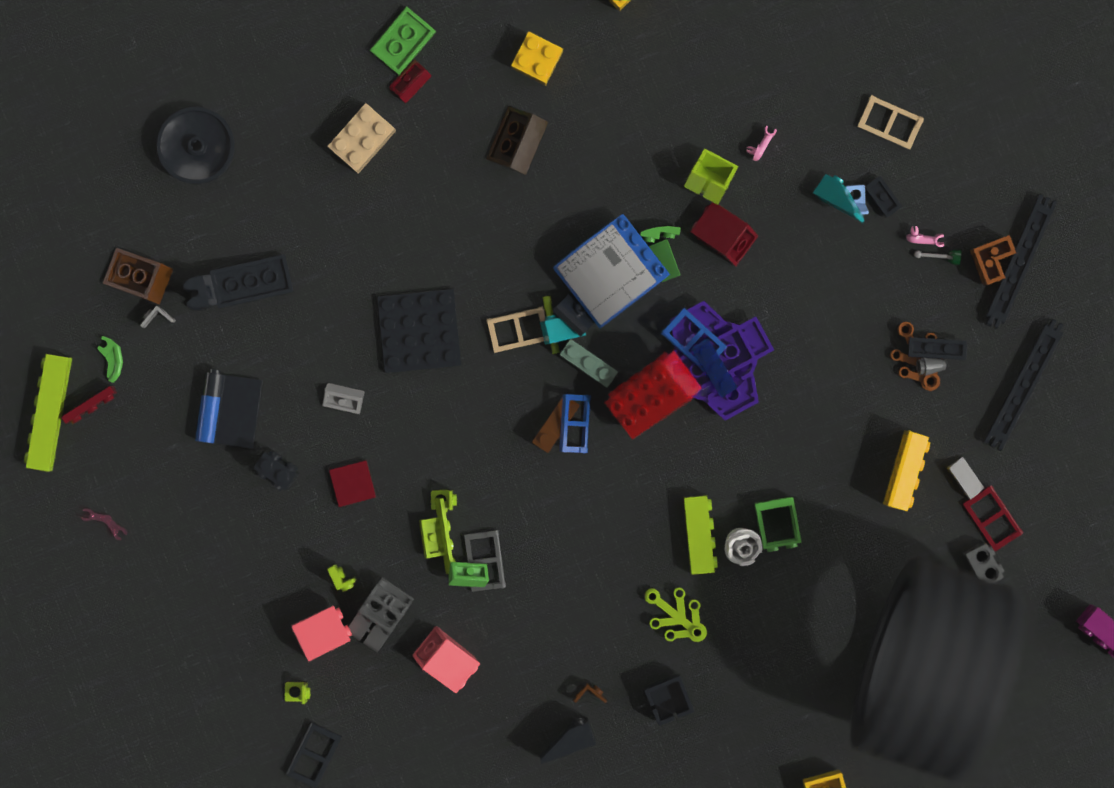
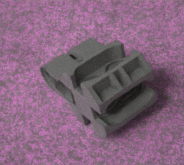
[349,577,414,653]

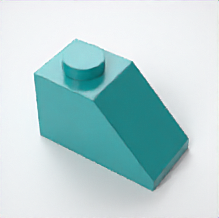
[540,315,586,345]

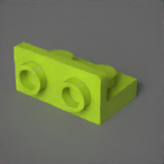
[328,564,356,591]

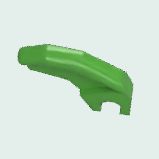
[98,336,123,383]

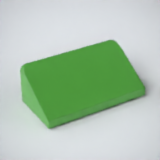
[649,239,680,282]
[448,562,489,587]

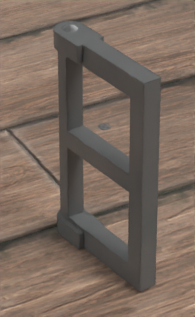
[464,530,506,592]

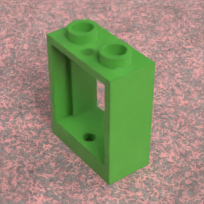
[754,496,802,552]

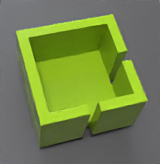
[684,148,738,205]

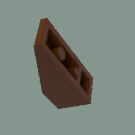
[532,397,580,453]

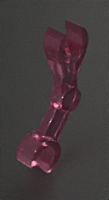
[81,508,127,540]

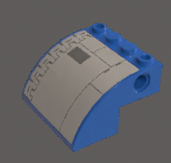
[553,214,670,328]

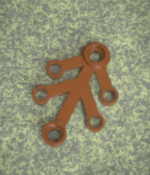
[890,322,940,391]

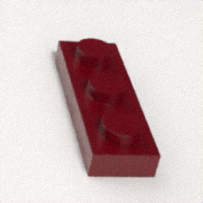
[61,386,117,425]

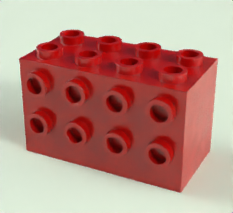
[605,351,702,440]

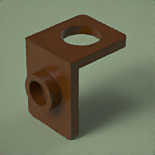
[573,683,607,703]

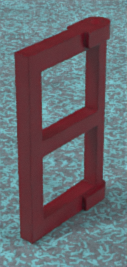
[963,485,1024,552]

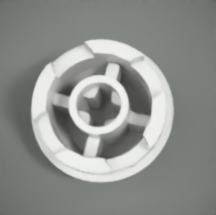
[725,528,762,566]

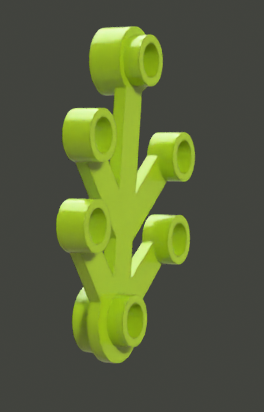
[645,587,707,642]

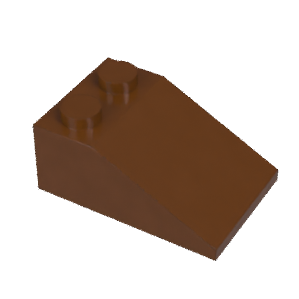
[103,248,173,305]

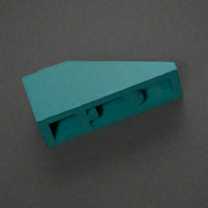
[813,174,864,223]

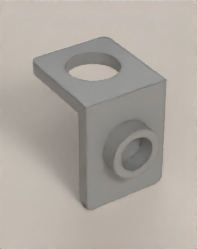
[140,306,176,328]

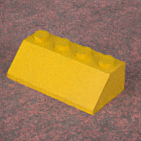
[883,431,930,511]

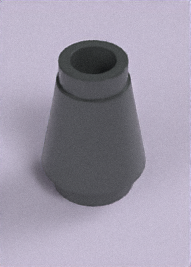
[916,357,946,376]

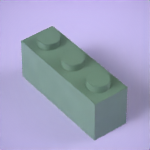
[560,339,618,388]

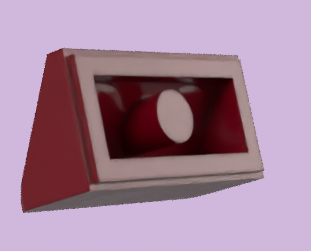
[389,60,431,103]

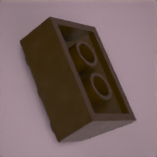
[486,106,548,175]

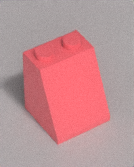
[292,605,352,661]
[412,626,480,693]

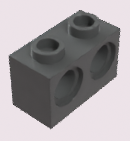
[963,543,1004,582]

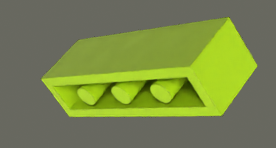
[683,495,718,575]

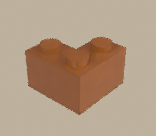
[970,235,1016,286]

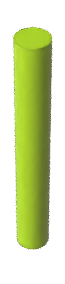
[543,296,560,354]

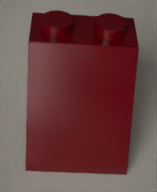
[691,202,758,267]

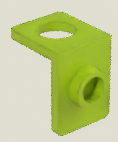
[431,490,457,510]
[285,682,311,704]

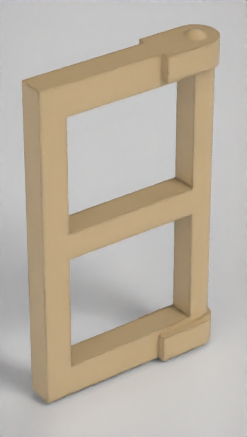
[857,95,924,150]
[487,306,546,353]

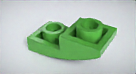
[640,226,681,243]

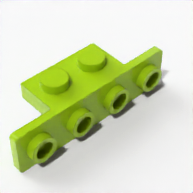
[419,498,456,574]

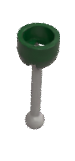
[914,250,961,265]

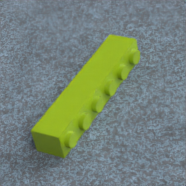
[24,354,72,472]

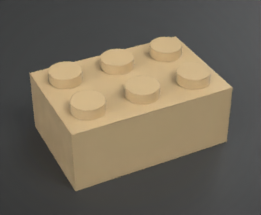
[328,103,396,174]

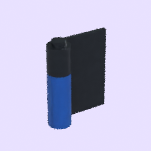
[195,369,263,449]

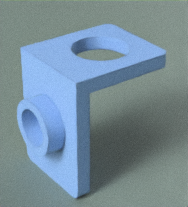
[846,184,868,214]

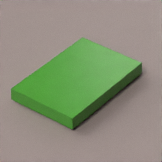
[370,6,436,76]

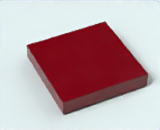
[329,460,376,507]

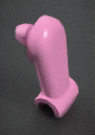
[746,125,777,161]
[906,226,944,247]

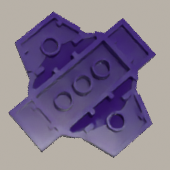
[670,301,774,421]

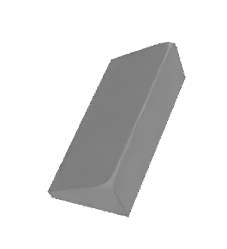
[322,383,364,414]
[947,457,984,500]

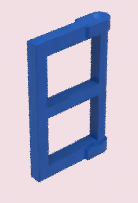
[661,308,727,372]
[559,394,591,454]

